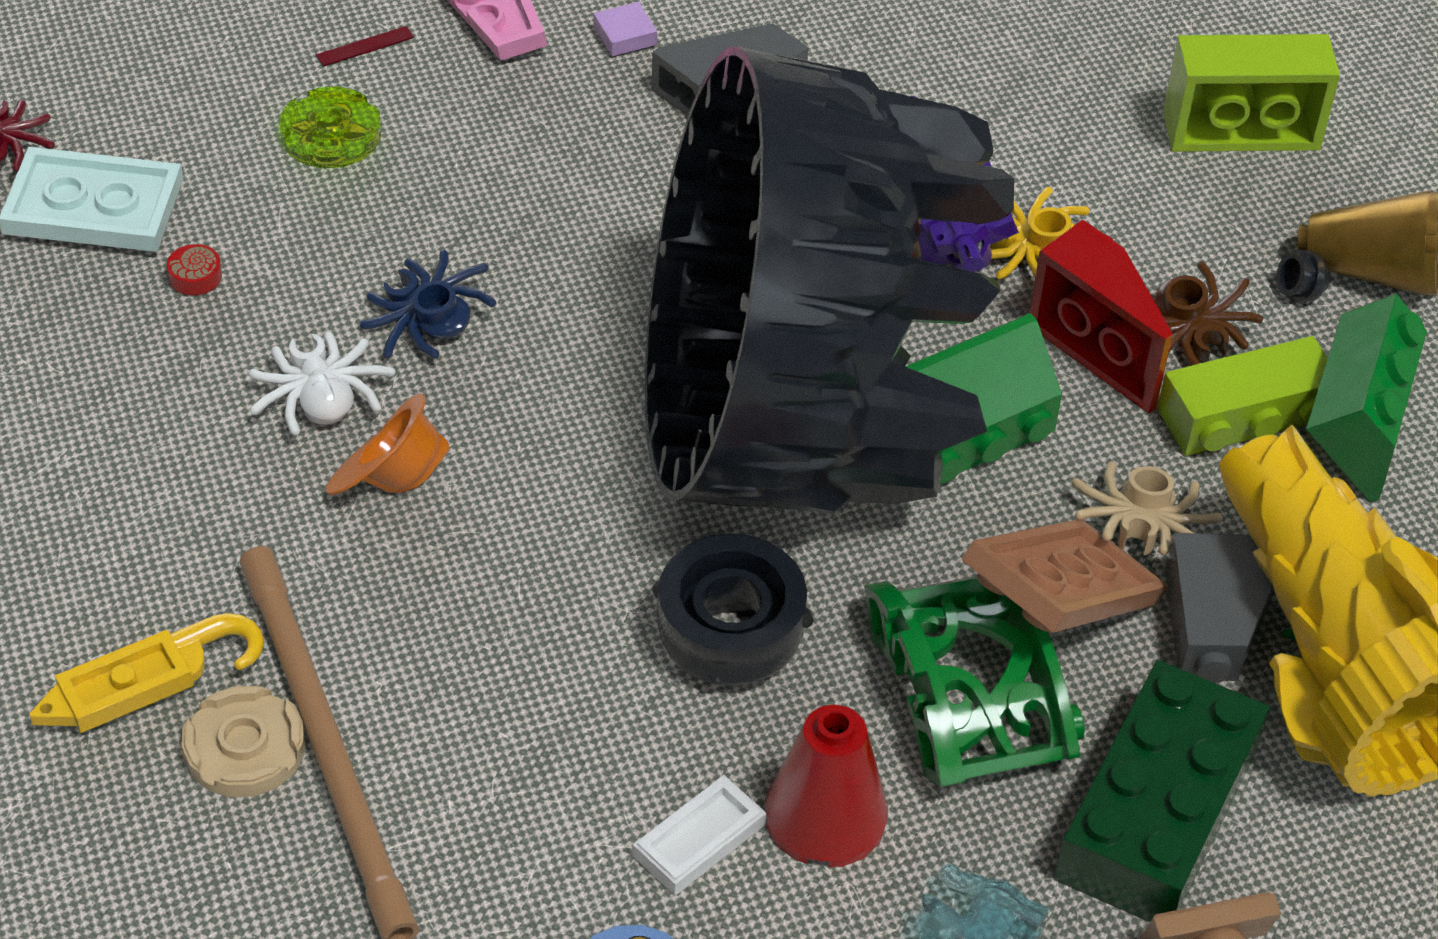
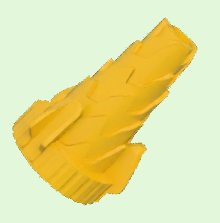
[1219,425,1438,796]

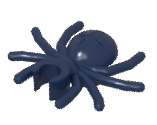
[360,250,496,359]

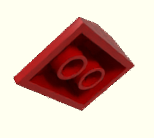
[1029,220,1173,414]

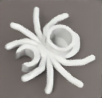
[248,332,396,435]

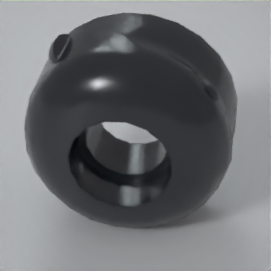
[652,533,814,686]

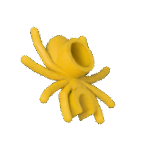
[990,187,1090,280]

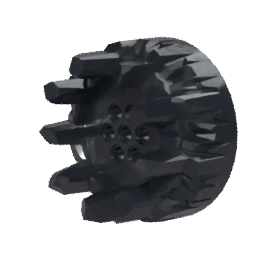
[645,46,1015,513]

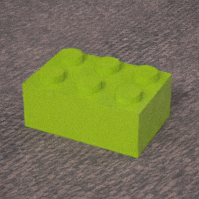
[1163,34,1340,152]

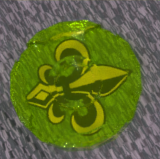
[280,86,382,169]

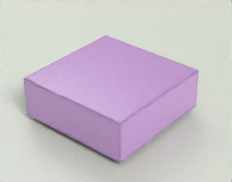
[594,2,658,56]

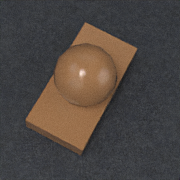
[1140,892,1281,939]

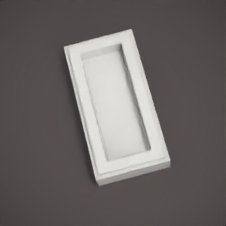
[633,775,766,896]

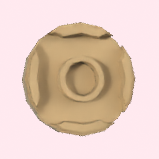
[182,686,305,797]

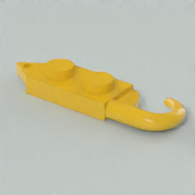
[29,613,264,733]

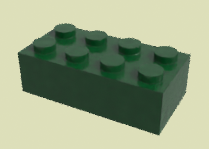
[1054,659,1271,922]

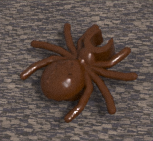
[1155,261,1263,366]

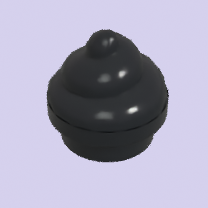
[1276,250,1332,303]

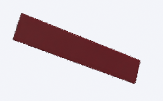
[316,26,414,67]

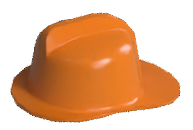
[326,393,449,495]

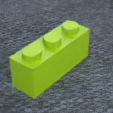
[1157,335,1328,456]

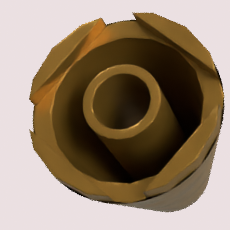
[1298,190,1438,296]

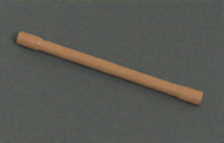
[239,546,419,939]

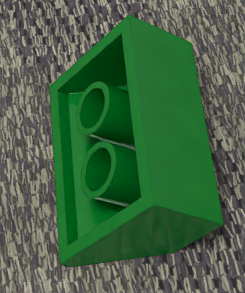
[1306,294,1427,503]
[905,313,1062,484]

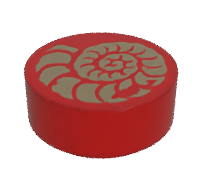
[166,244,222,295]

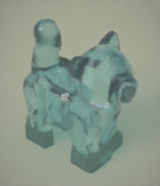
[914,864,1049,939]

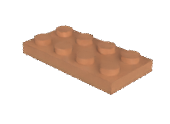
[962,519,1169,633]

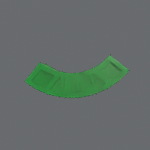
[864,576,1085,786]

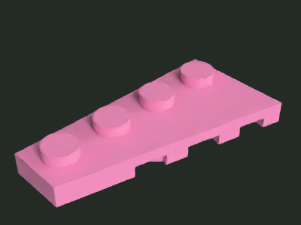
[447,0,548,61]

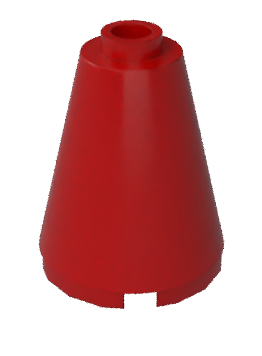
[765,704,888,867]

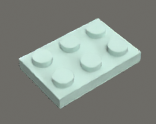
[0,147,183,252]

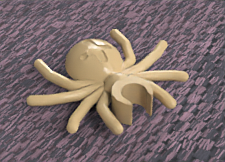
[1071,461,1223,555]

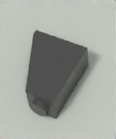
[651,23,809,116]
[1165,533,1275,683]

